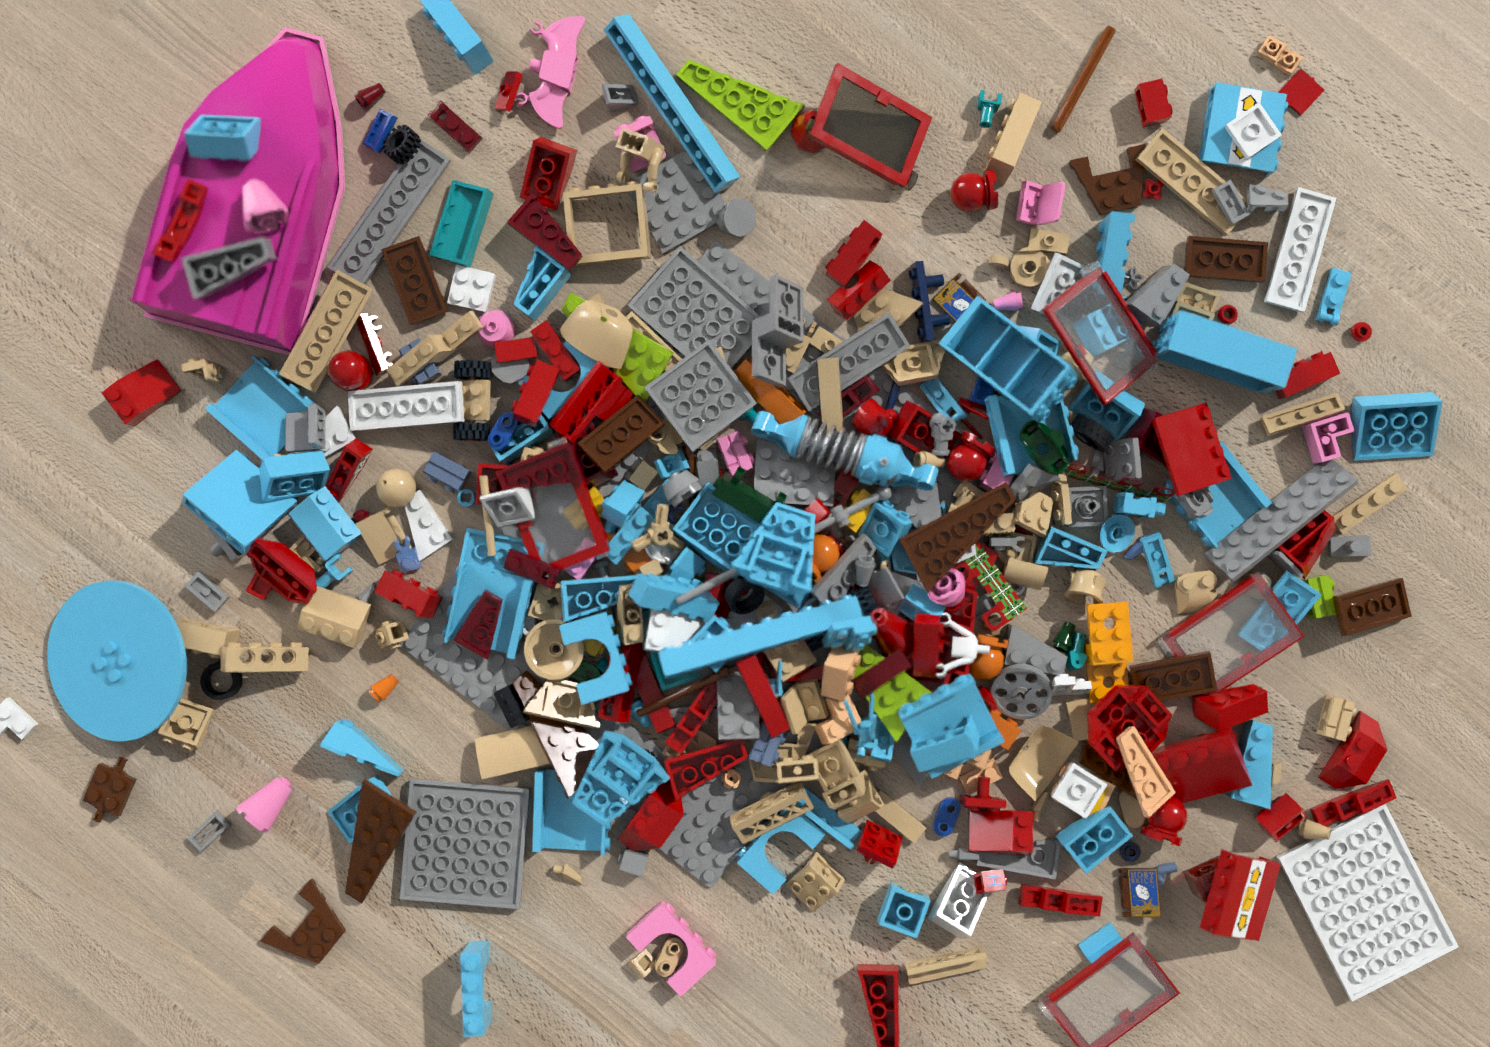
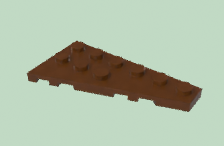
[345,779,416,904]

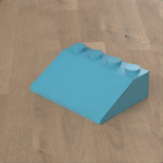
[1350,392,1443,461]
[672,482,761,579]

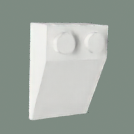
[643,609,707,653]
[927,863,989,939]

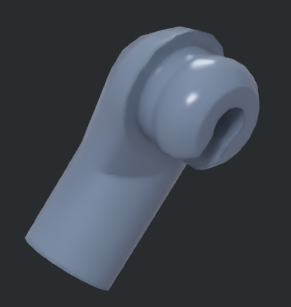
[1156,862,1177,887]

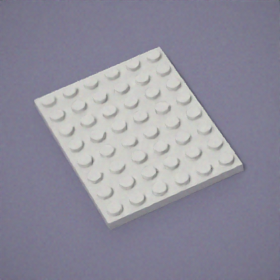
[1276,804,1459,1002]

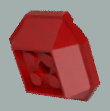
[1087,685,1172,772]

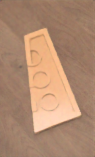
[1116,726,1176,817]

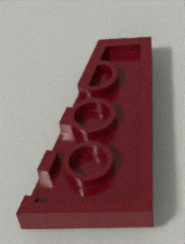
[507,192,583,272]
[497,442,586,490]

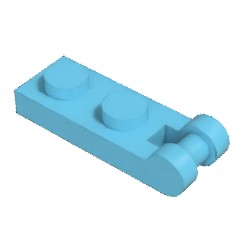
[1316,268,1352,326]
[919,377,968,425]
[1140,532,1175,589]

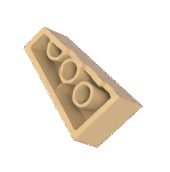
[985,92,1042,185]

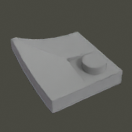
[1010,463,1060,501]

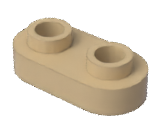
[654,936,684,977]

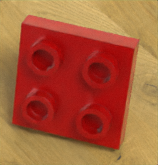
[960,777,1007,812]
[857,819,903,869]

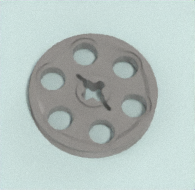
[991,664,1052,720]

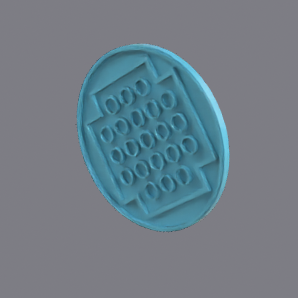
[47,580,187,741]

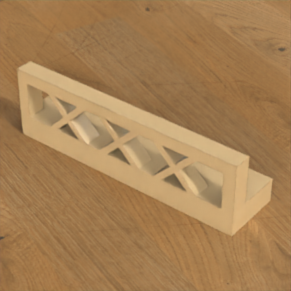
[730,782,814,844]
[904,946,987,985]

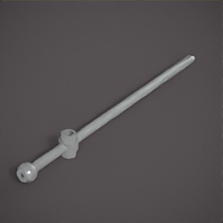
[675,486,892,604]

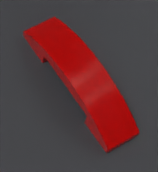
[152,179,208,263]

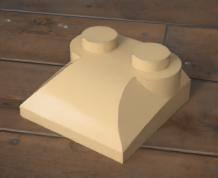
[1173,569,1217,614]

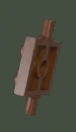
[82,757,137,823]

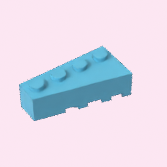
[420,0,494,75]
[1091,211,1136,300]
[628,573,720,622]
[560,575,638,622]

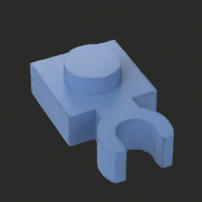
[394,536,422,573]

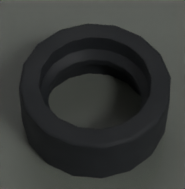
[724,576,765,615]
[200,662,243,700]

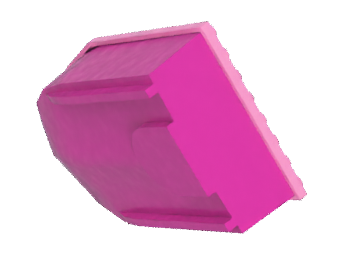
[131,27,346,355]

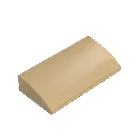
[475,725,551,779]

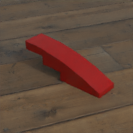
[636,650,676,734]
[736,654,790,738]
[665,681,718,755]
[1310,779,1397,826]
[1018,884,1103,916]

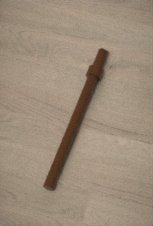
[636,663,739,717]

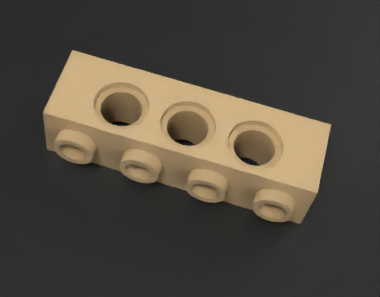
[221,642,309,672]

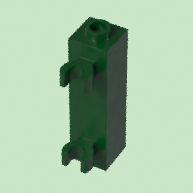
[712,466,787,524]

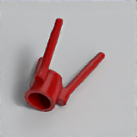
[953,397,989,439]

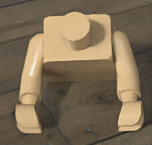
[615,128,665,193]

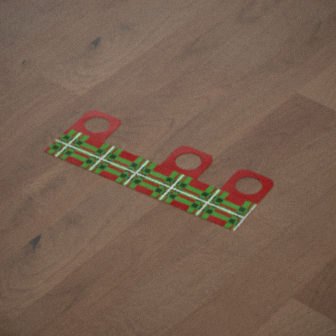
[1065,463,1176,503]
[952,541,1027,631]

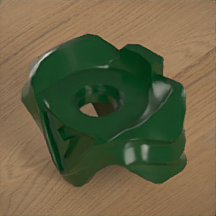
[1020,419,1070,475]

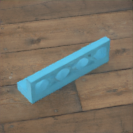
[795,786,862,850]

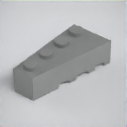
[182,237,276,300]

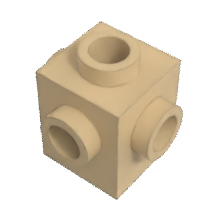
[375,620,409,650]

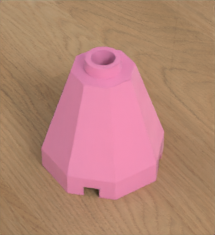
[243,179,288,235]

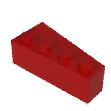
[664,740,748,800]
[857,964,900,1047]

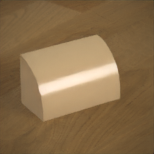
[1002,558,1049,590]

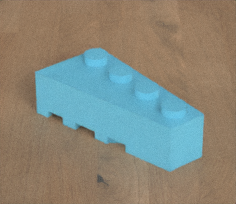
[1224,719,1273,809]

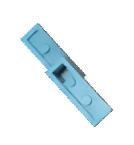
[603,478,671,565]

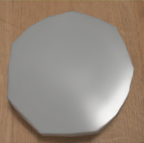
[718,198,756,237]
[491,353,530,384]

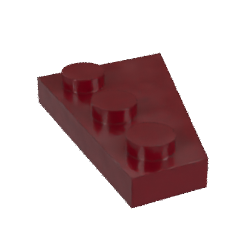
[453,589,503,660]

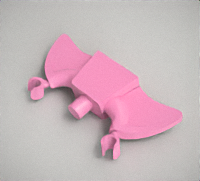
[515,16,585,129]

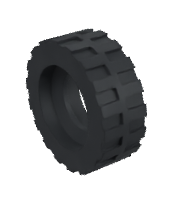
[1070,414,1115,453]

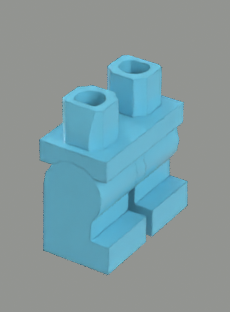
[1112,492,1166,518]

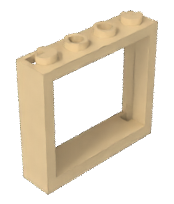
[563,181,651,267]

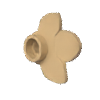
[648,418,684,455]

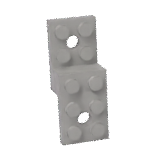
[752,274,803,388]

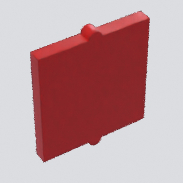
[1278,68,1324,116]

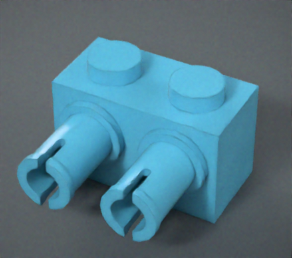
[601,480,645,533]

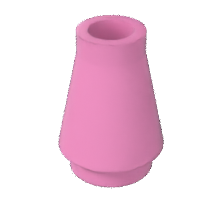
[993,292,1023,311]

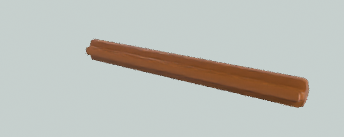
[1051,26,1116,132]

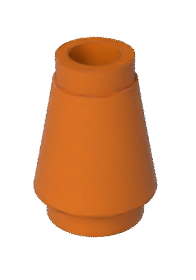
[369,674,399,702]

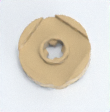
[1009,247,1050,288]

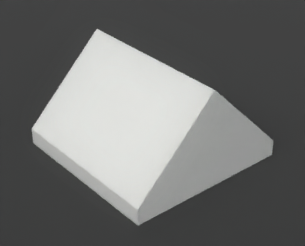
[480,488,535,527]

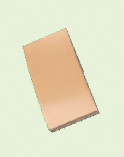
[1258,36,1303,77]

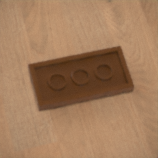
[381,236,449,325]
[1184,236,1268,283]
[577,395,665,475]
[1332,578,1412,636]
[1129,651,1218,701]

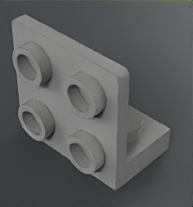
[285,404,326,452]

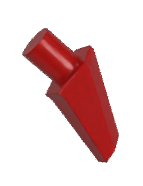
[977,686,997,711]

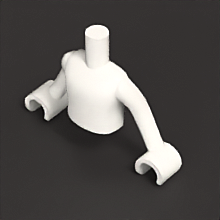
[935,613,990,678]

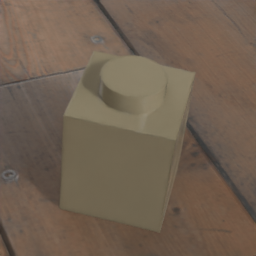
[625,457,658,491]

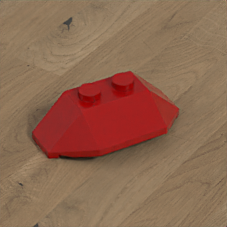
[246,538,317,605]
[1318,711,1388,789]
[617,780,684,851]

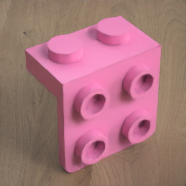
[614,116,666,173]
[1016,180,1065,226]

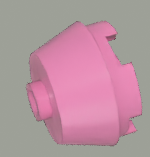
[476,309,515,349]
[927,568,965,607]

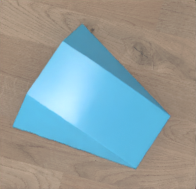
[731,502,815,595]
[572,731,670,826]

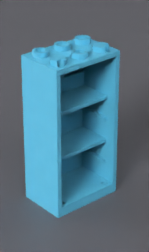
[939,296,1078,423]
[1152,310,1297,394]

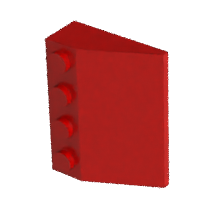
[1152,402,1232,496]
[1151,728,1253,803]

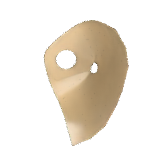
[560,300,632,369]
[1009,726,1079,801]

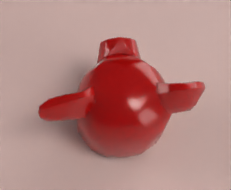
[852,398,897,437]

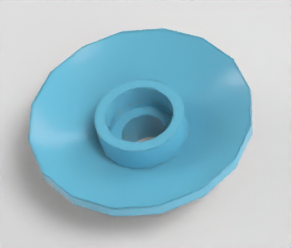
[1100,514,1135,553]

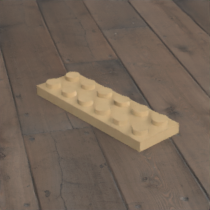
[1135,128,1247,236]
[278,269,373,393]

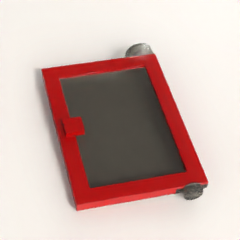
[805,63,932,191]

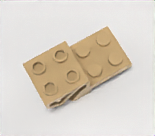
[806,739,884,824]

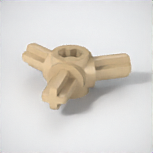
[631,504,685,552]

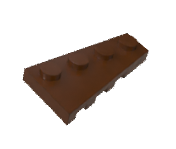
[1079,742,1138,800]

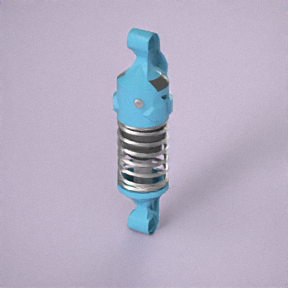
[751,411,939,491]

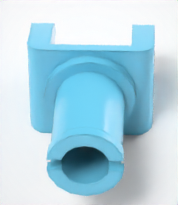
[316,554,354,589]

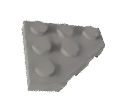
[888,463,941,529]

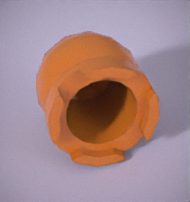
[811,534,840,586]
[969,633,1009,680]

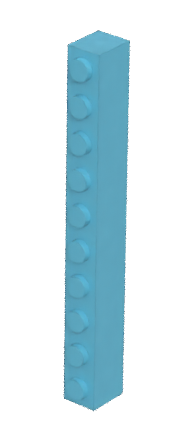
[604,14,740,193]
[658,594,863,679]

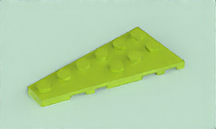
[676,59,805,152]
[561,292,674,404]
[831,644,932,742]

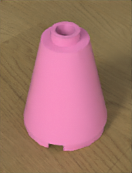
[236,776,293,834]

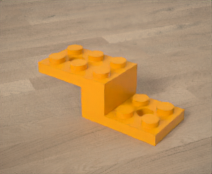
[1084,601,1133,704]

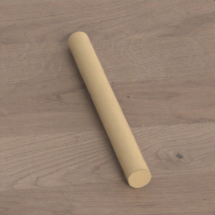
[479,475,496,556]

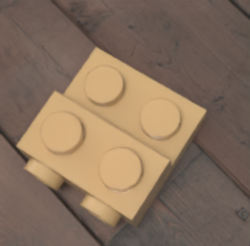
[158,698,215,751]

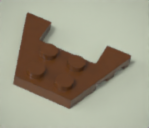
[1069,144,1146,215]
[261,879,346,964]

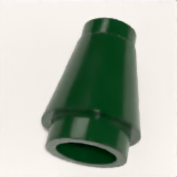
[1052,621,1076,653]

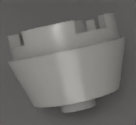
[663,470,702,508]

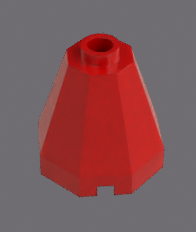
[791,109,833,153]

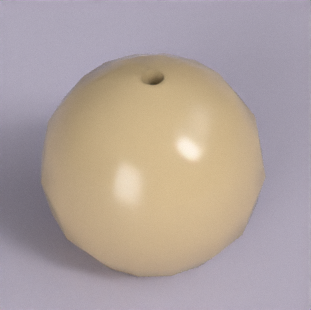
[376,468,416,508]

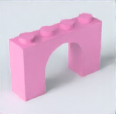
[626,900,716,997]

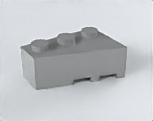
[1126,264,1190,327]
[1002,624,1067,675]

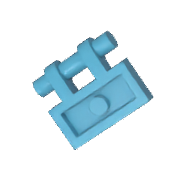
[856,716,894,762]

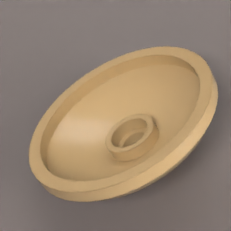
[524,619,584,680]

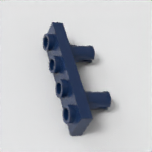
[909,261,950,343]

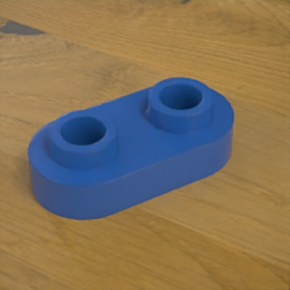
[488,412,519,451]
[932,797,961,837]

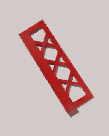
[549,361,623,443]
[598,642,642,722]

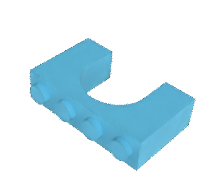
[518,341,612,420]
[559,612,632,704]
[737,809,826,895]
[460,941,492,1037]

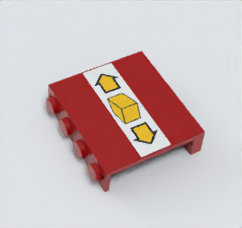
[1199,849,1281,941]

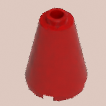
[870,608,914,655]

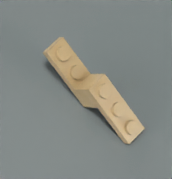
[387,311,484,386]

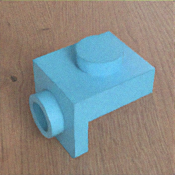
[654,450,690,479]

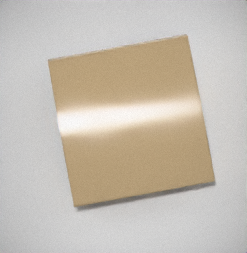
[1170,282,1221,321]

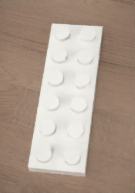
[1264,187,1337,313]
[348,381,464,431]

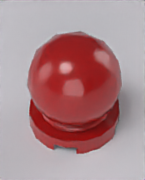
[950,170,998,212]
[327,350,374,391]
[947,430,997,482]
[1140,796,1188,846]

